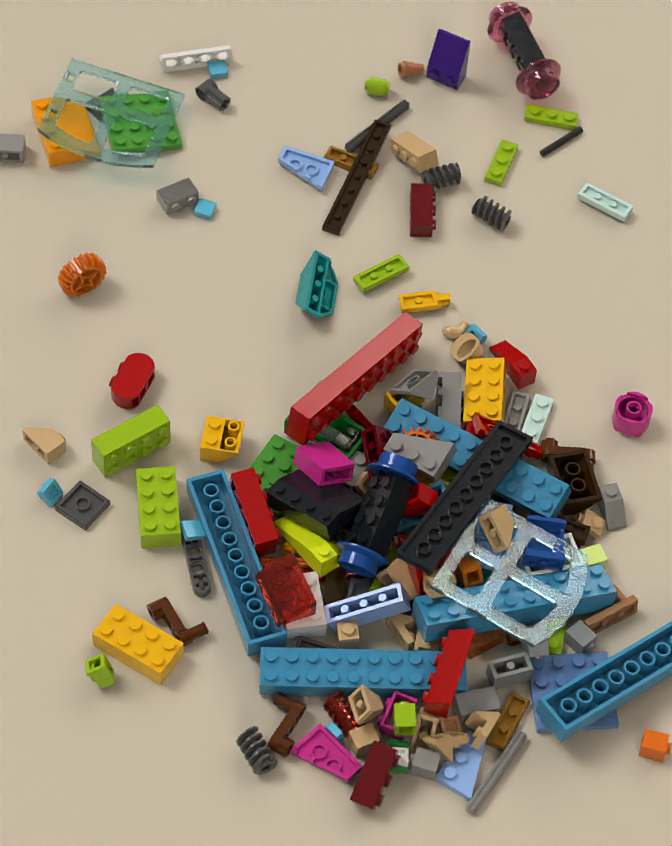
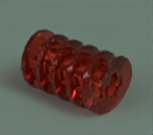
[324,690,366,738]

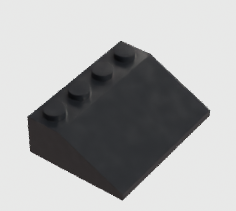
[266,469,363,541]

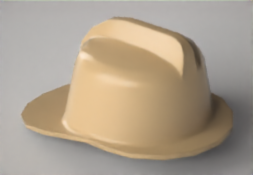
[450,333,484,365]

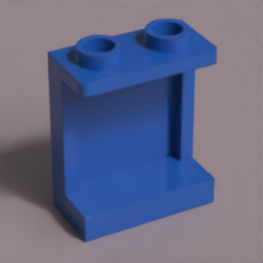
[522,515,567,571]

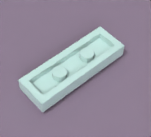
[577,182,633,222]
[522,394,554,444]

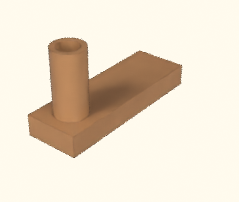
[584,584,638,634]

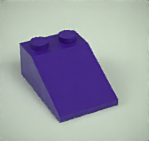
[426,28,471,90]

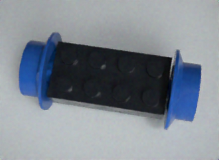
[336,452,419,578]

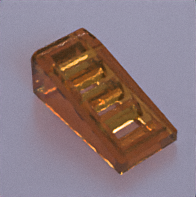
[468,629,506,659]

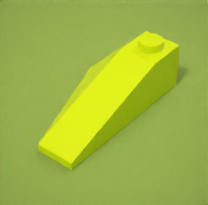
[273,516,341,578]

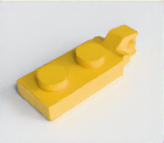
[398,290,451,314]

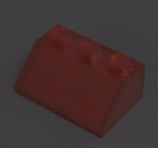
[255,553,316,627]

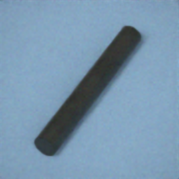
[540,126,583,157]

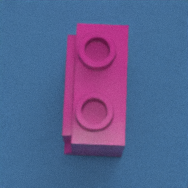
[377,691,418,741]

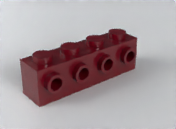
[361,424,392,481]

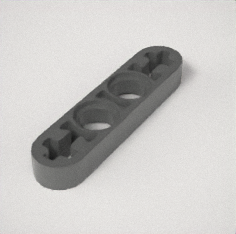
[182,533,211,597]

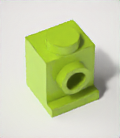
[85,653,115,689]

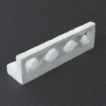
[159,45,231,72]

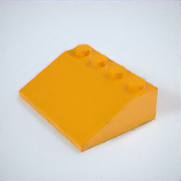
[31,97,101,167]

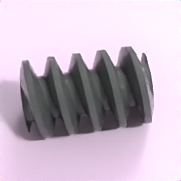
[422,162,461,190]
[471,196,512,231]
[236,726,278,774]

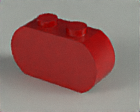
[109,353,155,409]

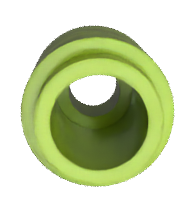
[364,77,390,96]

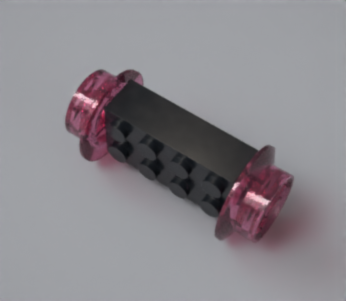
[487,2,561,100]

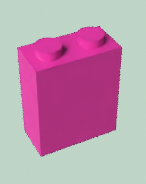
[293,441,355,487]

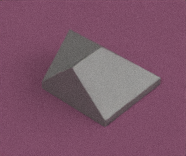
[389,369,438,400]

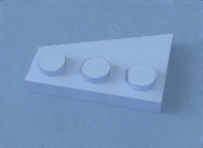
[278,146,335,191]
[435,730,486,801]

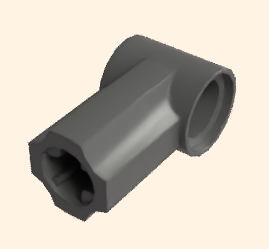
[195,79,231,110]

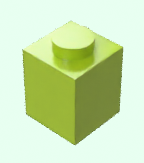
[393,701,416,736]

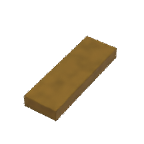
[323,146,379,180]
[485,692,530,752]

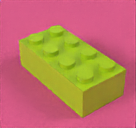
[91,405,171,477]
[136,466,181,548]

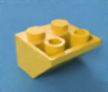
[200,416,245,463]

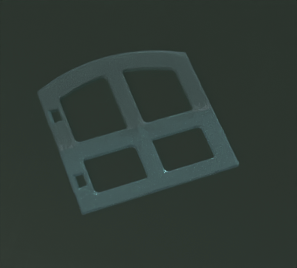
[38,58,185,168]
[429,498,588,648]

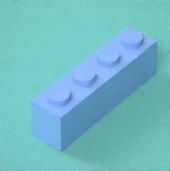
[324,583,411,633]

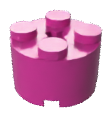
[612,392,653,437]

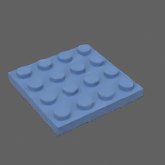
[529,652,619,733]

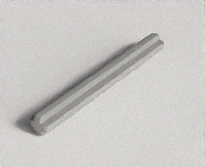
[466,730,527,815]

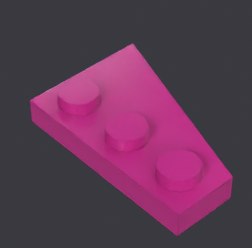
[289,723,363,782]

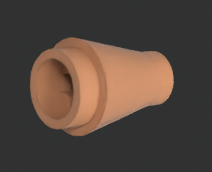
[398,61,424,78]

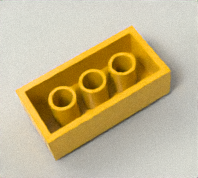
[463,358,507,430]
[92,604,184,685]

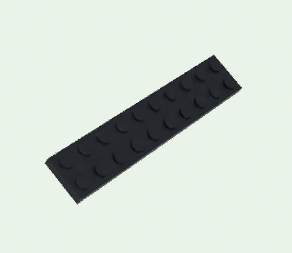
[396,420,533,575]

